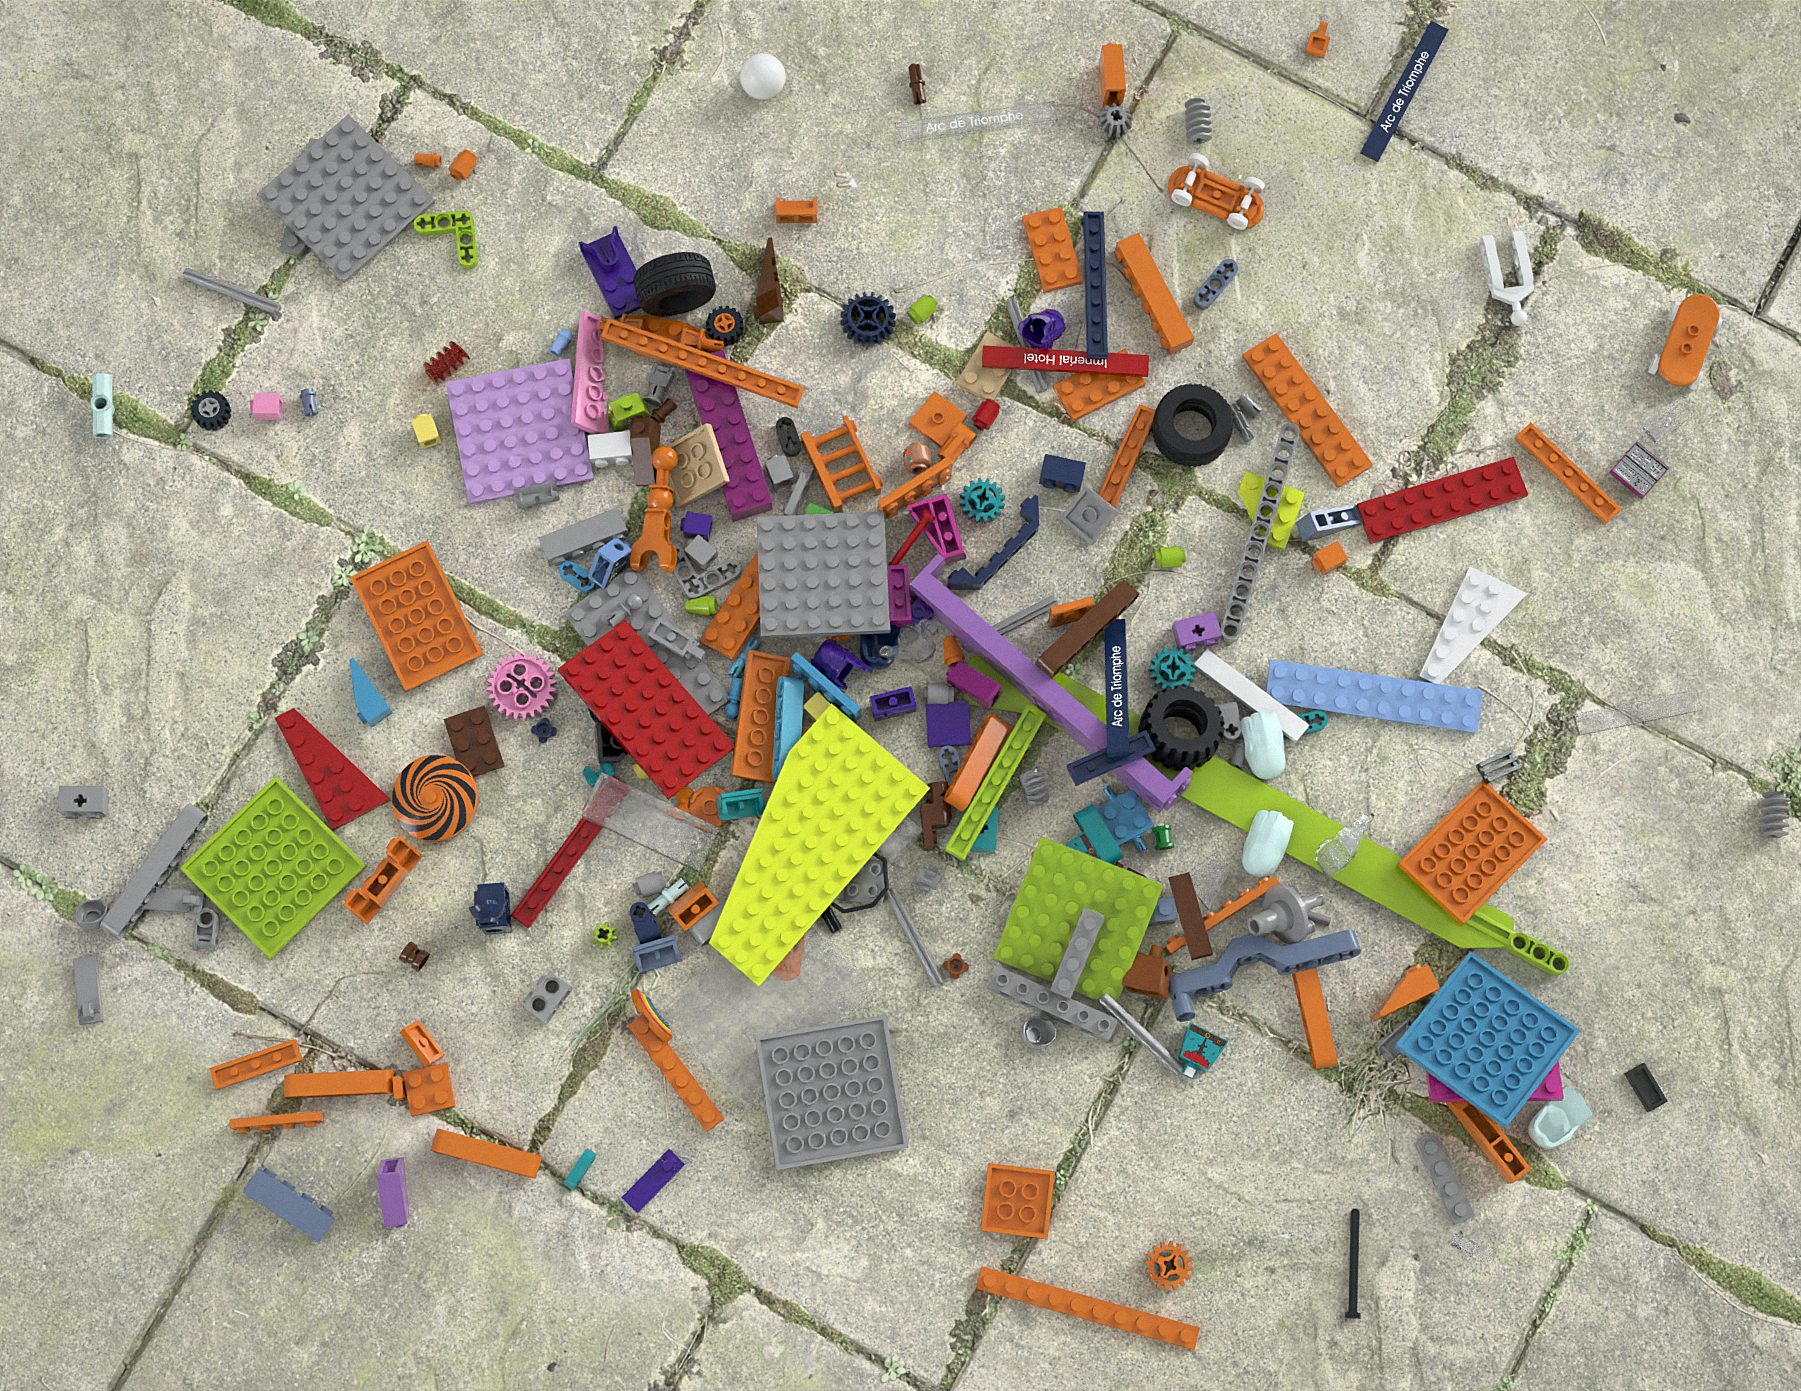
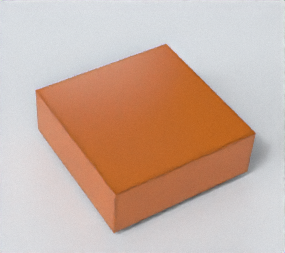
[392,1076,406,1101]

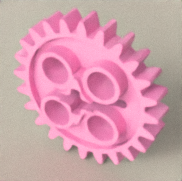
[486,652,557,721]

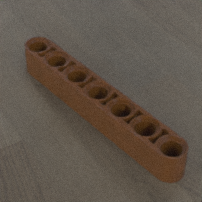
[1035,580,1140,679]

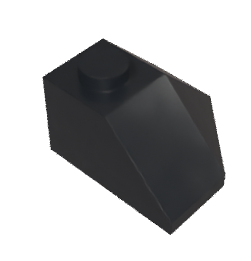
[594,721,628,763]

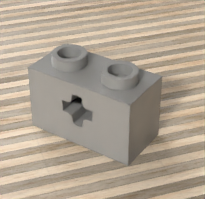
[57,786,109,819]

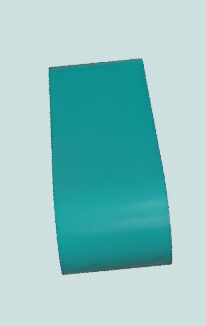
[1073,804,1123,864]

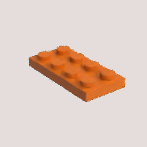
[1022,207,1084,293]
[1053,348,1146,422]
[877,457,953,519]

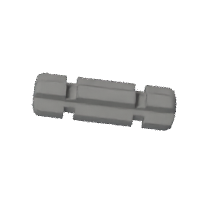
[1229,403,1255,442]

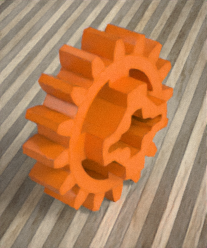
[1144,1241,1194,1291]

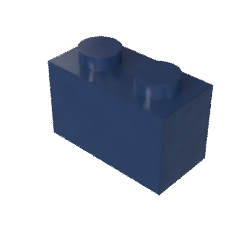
[1039,454,1086,493]

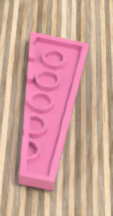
[570,311,609,435]

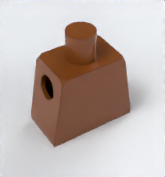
[1121,945,1172,999]

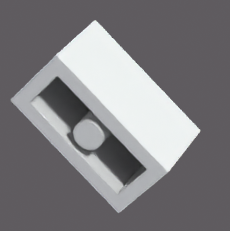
[587,431,633,468]

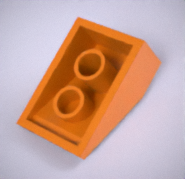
[1371,964,1440,1022]

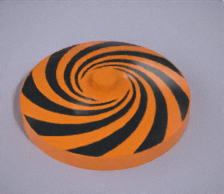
[392,755,479,842]

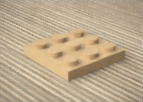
[667,423,730,508]

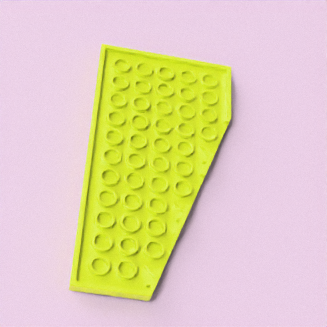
[709,703,930,987]

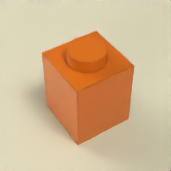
[1312,541,1348,576]

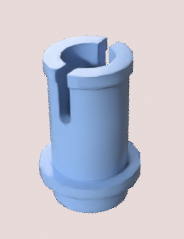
[549,329,573,357]

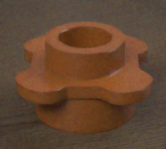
[943,953,969,980]

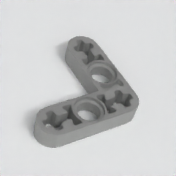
[673,544,741,600]

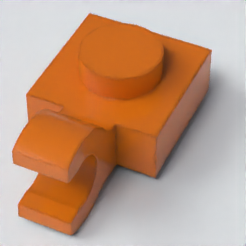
[1305,21,1330,59]

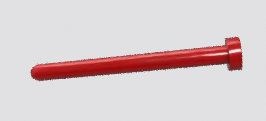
[887,509,936,566]

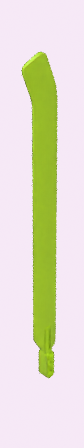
[963,656,1570,976]

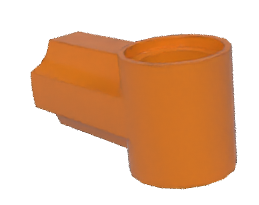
[937,422,977,463]

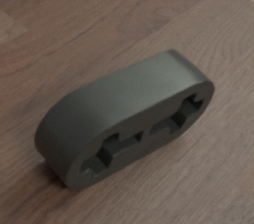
[776,417,801,457]

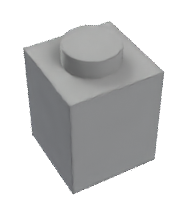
[765,454,794,490]
[684,534,718,571]

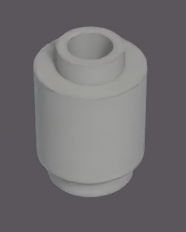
[923,683,954,704]
[633,871,667,899]

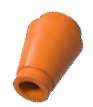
[943,636,965,668]

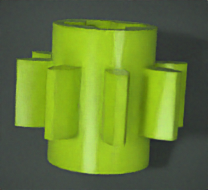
[590,922,618,950]

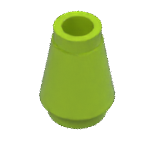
[685,595,718,616]

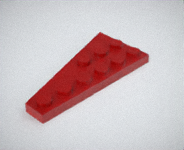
[275,708,391,831]

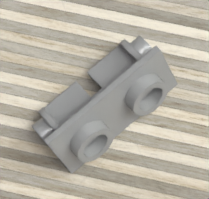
[514,481,560,509]
[1376,1018,1411,1061]

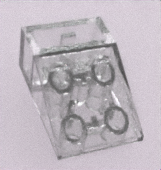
[1313,813,1375,879]

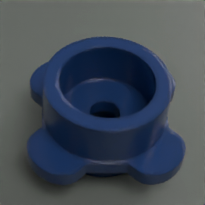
[531,718,557,743]

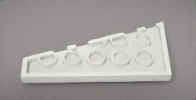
[1418,567,1528,684]

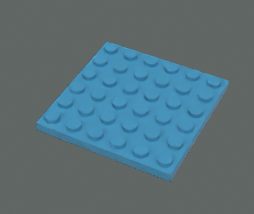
[1394,951,1580,1129]

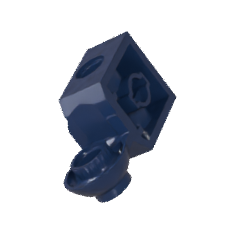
[469,882,512,935]

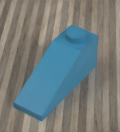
[349,658,393,728]

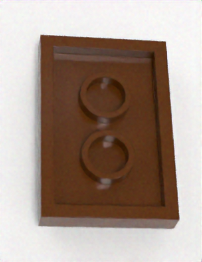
[443,705,505,777]

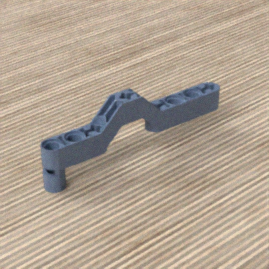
[1168,930,1361,1022]

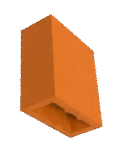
[1099,43,1126,108]

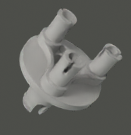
[1247,884,1325,944]

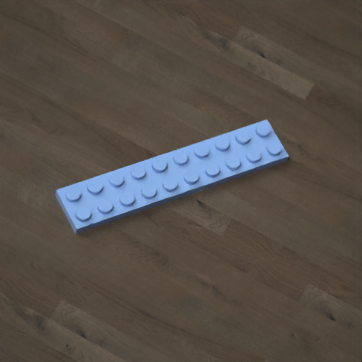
[1265,659,1483,733]

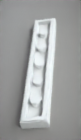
[1193,649,1309,743]

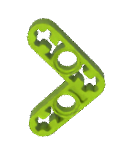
[413,211,478,270]

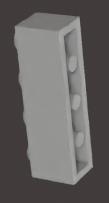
[539,507,628,566]
[1050,906,1105,999]

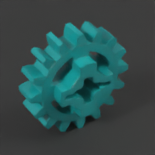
[960,478,1005,524]
[1149,646,1196,691]

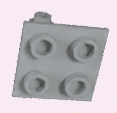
[843,859,889,906]

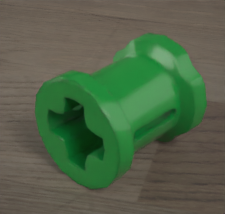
[1152,825,1174,851]

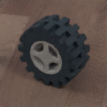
[190,390,232,431]

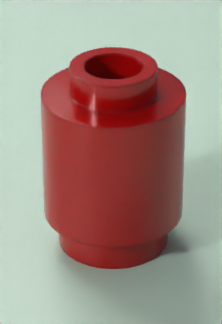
[972,398,1000,431]

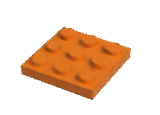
[980,1163,1055,1239]

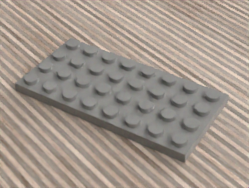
[563,567,730,716]

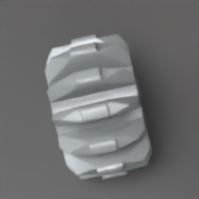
[1098,102,1133,139]
[1019,769,1049,807]

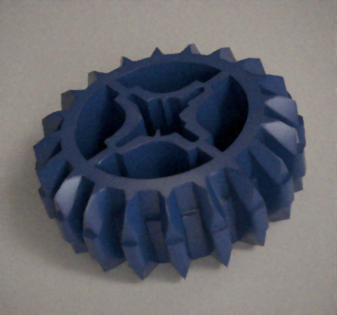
[840,291,896,347]

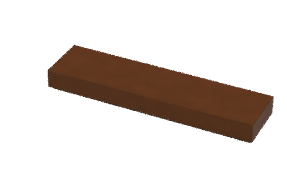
[1168,872,1213,960]

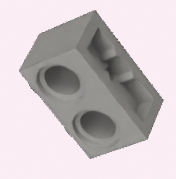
[523,971,573,1025]

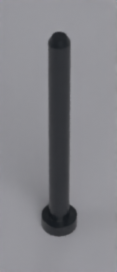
[1345,1209,1361,1319]

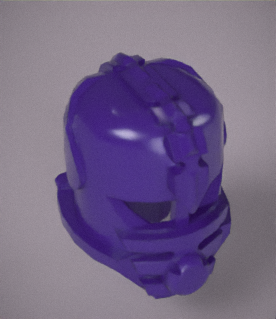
[1018,309,1066,350]
[810,639,873,690]

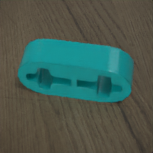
[564,1148,597,1190]

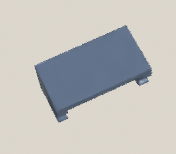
[632,935,682,974]

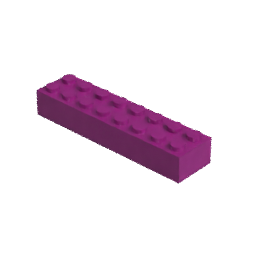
[685,350,773,522]

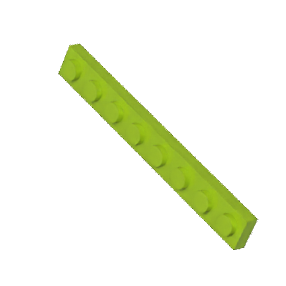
[945,704,1047,861]

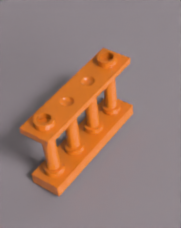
[801,415,883,513]

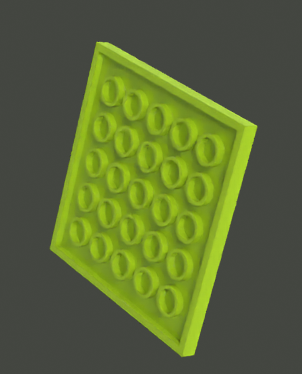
[180,776,368,960]
[993,836,1164,1002]

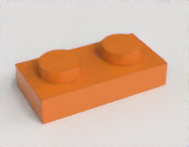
[400,1020,445,1067]

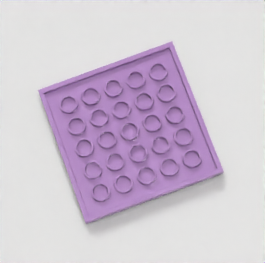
[445,358,594,505]

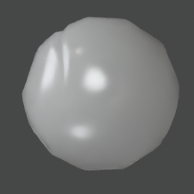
[75,899,109,931]
[1021,1016,1057,1050]

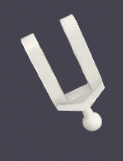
[1479,230,1534,326]

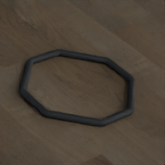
[830,852,889,913]

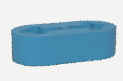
[559,561,596,593]

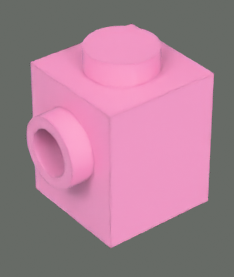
[250,393,283,420]

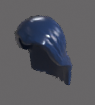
[860,625,901,670]

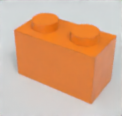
[667,881,719,931]

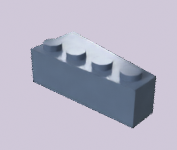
[243,1167,335,1242]

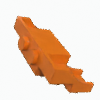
[343,835,423,925]

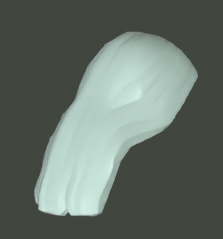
[1240,711,1286,780]
[1242,810,1294,878]
[1528,1085,1593,1149]

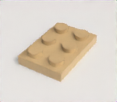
[956,332,1015,401]

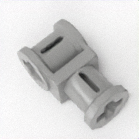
[643,362,675,406]

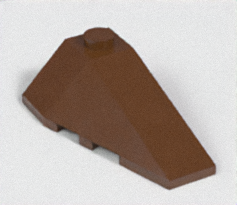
[753,237,784,325]

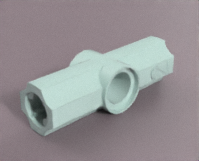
[90,373,115,439]

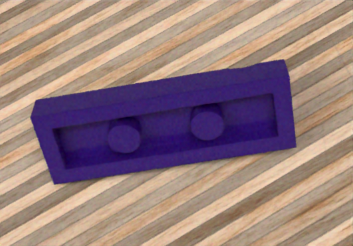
[621,1149,685,1214]

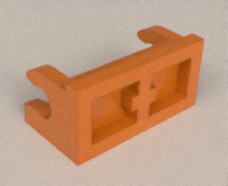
[776,198,817,223]

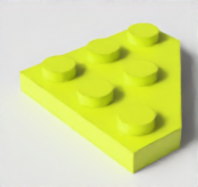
[1238,471,1305,551]

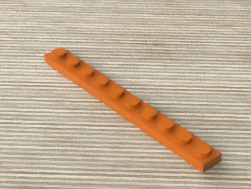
[601,318,805,409]
[976,1266,1200,1350]

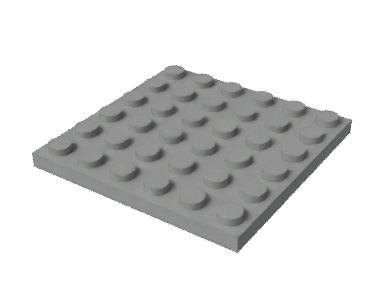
[257,114,435,283]
[757,511,890,639]
[755,1015,909,1170]

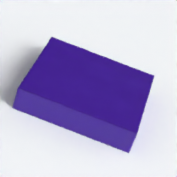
[925,701,971,748]

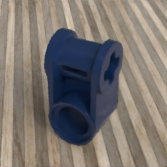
[629,902,662,945]

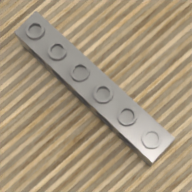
[987,966,1118,1043]

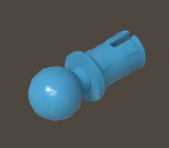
[724,678,743,719]

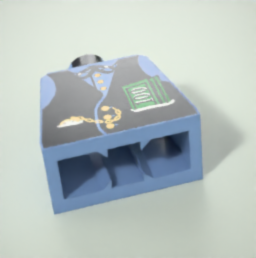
[587,538,632,589]

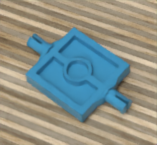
[1097,785,1154,853]

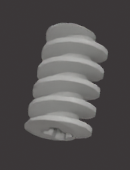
[1185,98,1212,144]
[1760,791,1790,838]

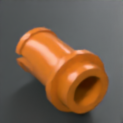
[414,152,441,169]

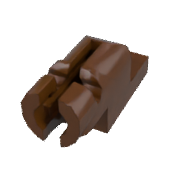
[920,781,952,851]

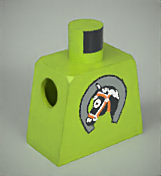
[607,392,651,432]

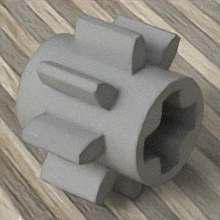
[915,864,942,893]

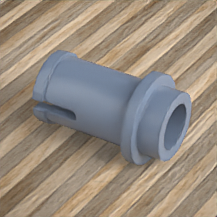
[299,388,318,417]

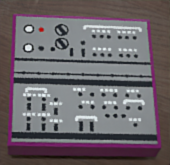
[1609,442,1669,500]

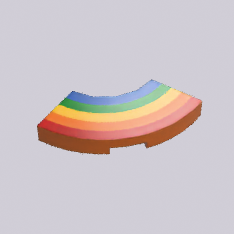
[631,988,672,1043]

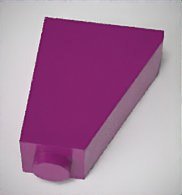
[946,661,1002,711]

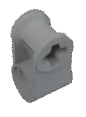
[1215,702,1241,745]
[192,908,220,951]

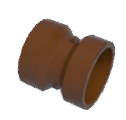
[399,941,430,972]

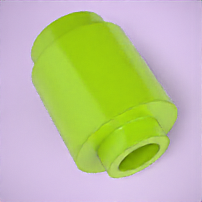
[907,294,938,325]
[1154,546,1186,569]

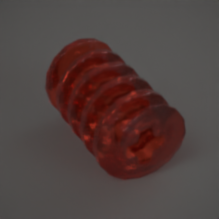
[423,341,470,386]

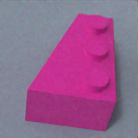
[906,493,967,565]

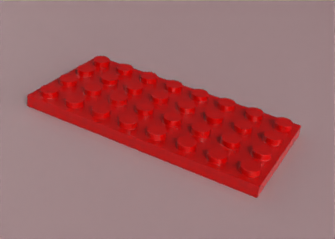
[558,620,735,800]

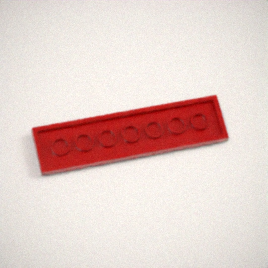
[1357,457,1528,544]

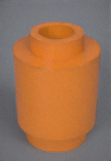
[448,149,477,181]

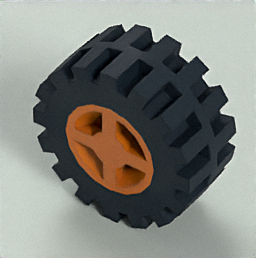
[706,306,744,346]

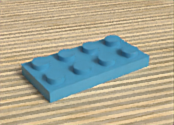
[791,652,862,723]

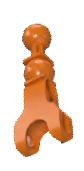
[630,446,678,572]

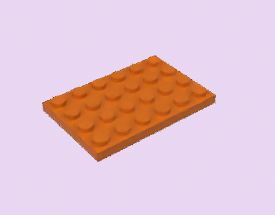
[350,540,484,692]
[1397,780,1547,926]

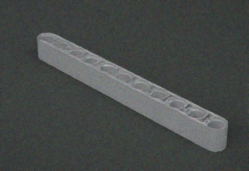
[1221,422,1300,643]

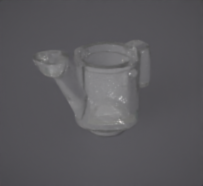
[879,619,938,663]

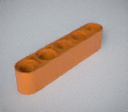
[944,713,1009,811]
[1292,968,1338,1070]
[284,1070,394,1099]
[430,1129,542,1179]

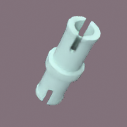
[647,878,690,916]

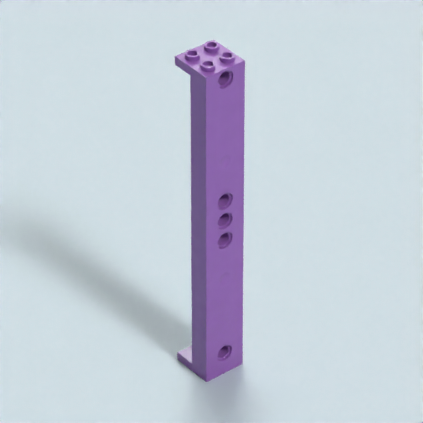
[909,553,1192,813]

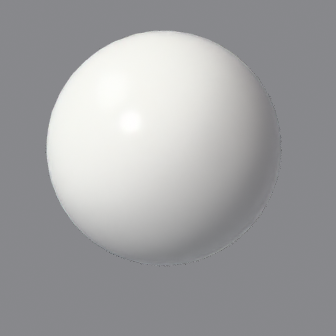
[740,53,786,100]

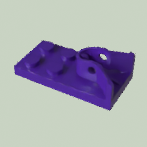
[578,226,641,320]

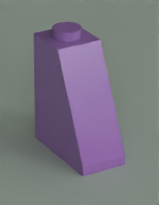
[376,1157,409,1228]

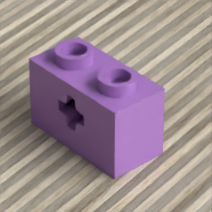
[1172,612,1222,652]

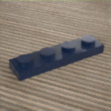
[1066,730,1156,786]

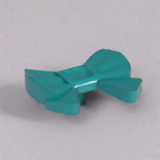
[583,763,615,787]

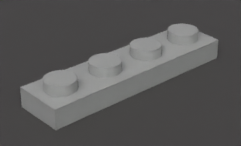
[1414,1133,1475,1225]

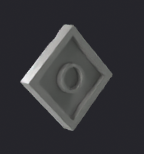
[1060,485,1119,545]

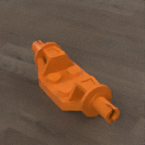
[599,313,724,360]

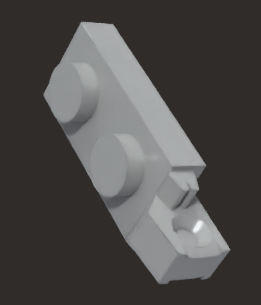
[782,464,815,516]
[647,617,706,662]

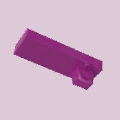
[887,565,912,627]

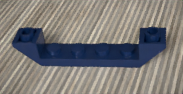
[947,494,1039,590]

